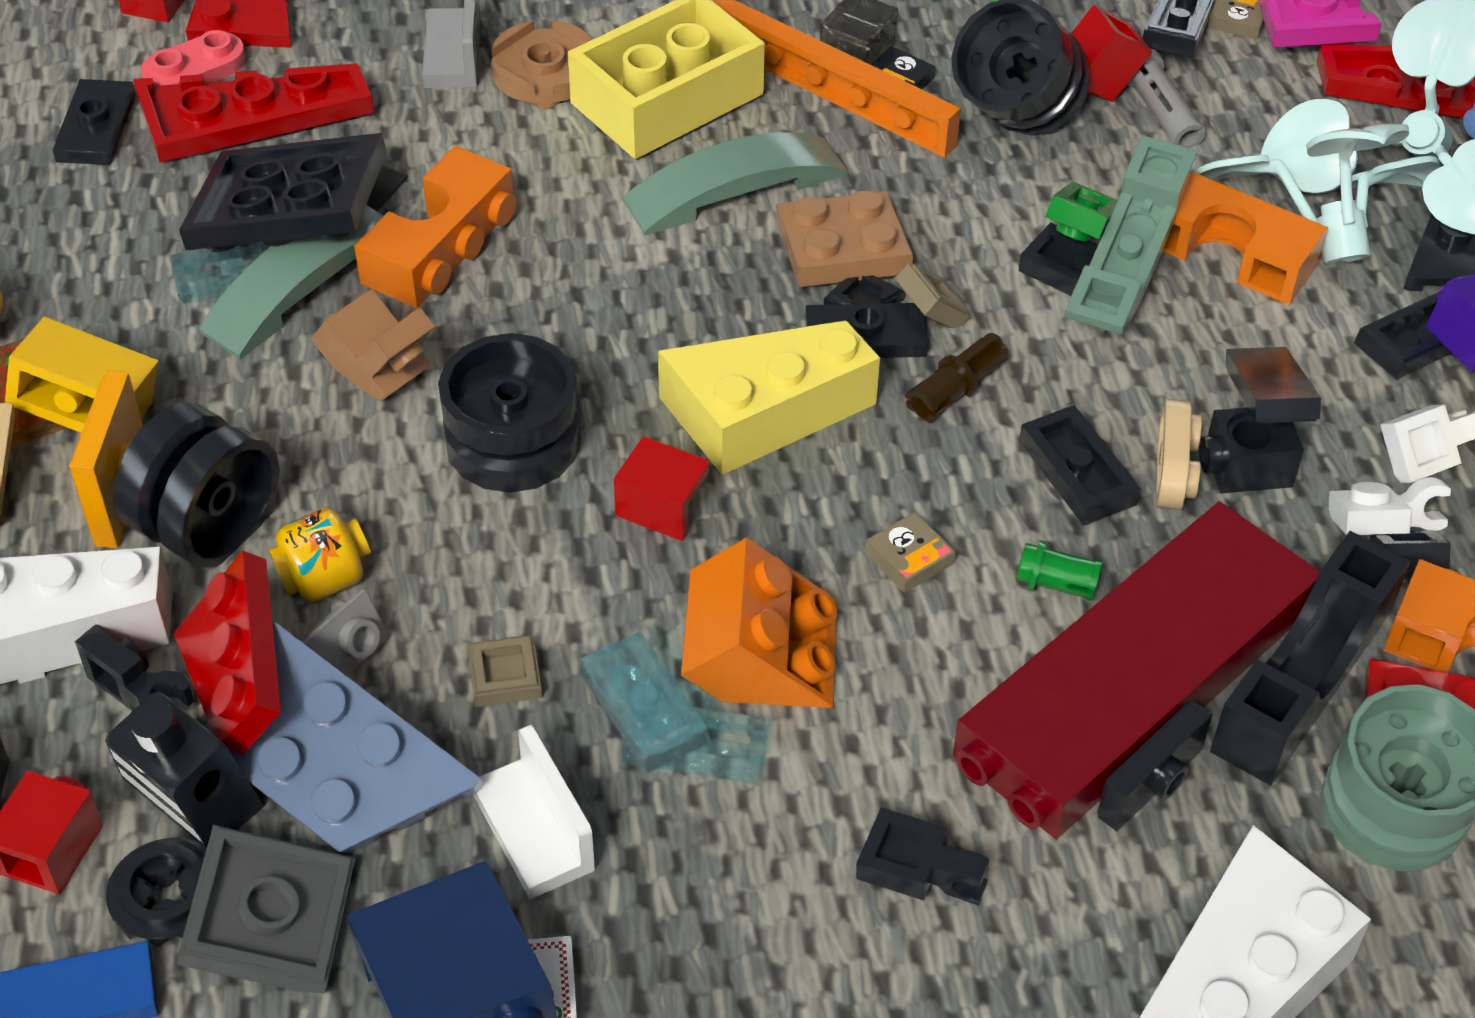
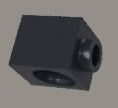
[1199,407,1304,494]

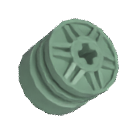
[1320,685,1475,871]

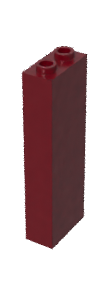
[953,501,1320,840]

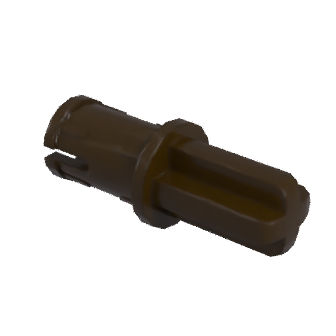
[905,333,1009,423]

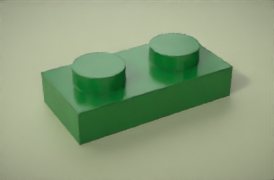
[1045,181,1118,242]

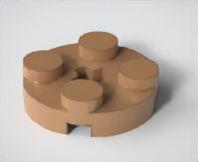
[491,20,592,108]

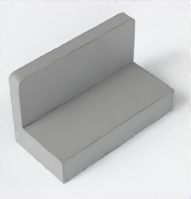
[422,0,481,88]

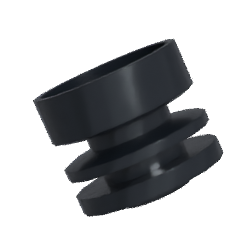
[951,0,1091,136]

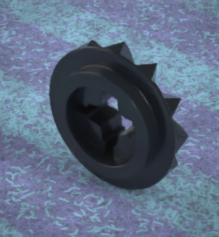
[106,838,207,948]

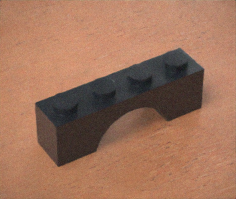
[1210,531,1410,786]

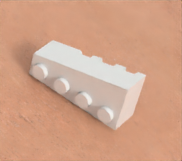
[0,547,173,684]
[1139,825,1371,1018]

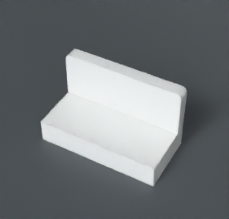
[473,725,595,900]

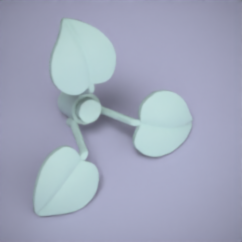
[1261,0,1475,235]
[1193,124,1441,265]

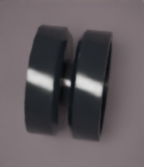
[438,333,581,493]
[113,402,280,568]

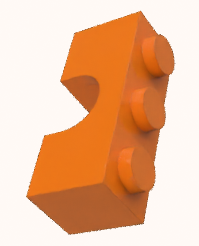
[354,145,516,308]
[1163,172,1328,305]
[1383,559,1475,673]

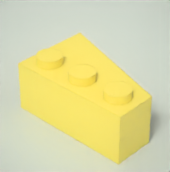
[658,320,880,475]

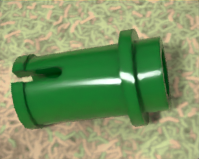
[1016,540,1102,601]

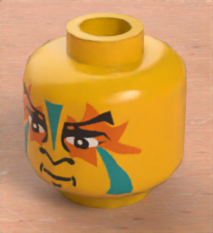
[268,507,371,602]

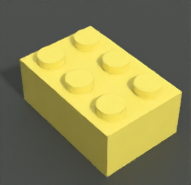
[568,0,765,159]

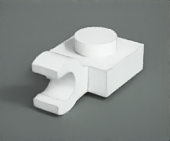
[1380,404,1475,483]
[1328,477,1451,535]

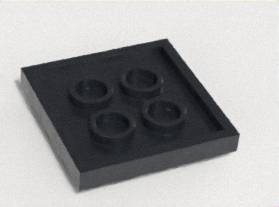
[179,133,387,252]

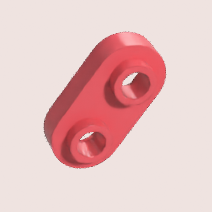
[141,30,246,86]

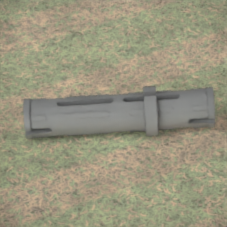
[1127,22,1206,147]

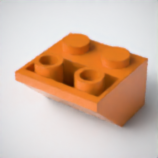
[681,537,837,708]

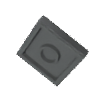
[176,825,355,994]

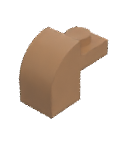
[311,288,435,400]

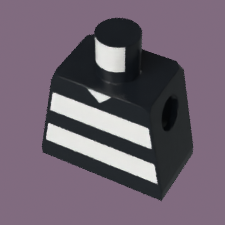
[105,692,264,848]

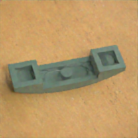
[623,132,848,236]
[1065,135,1197,335]
[198,205,383,359]

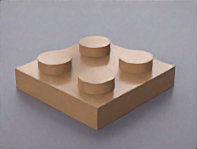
[776,191,913,287]

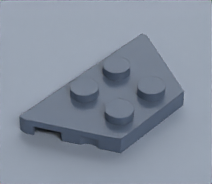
[234,621,484,855]

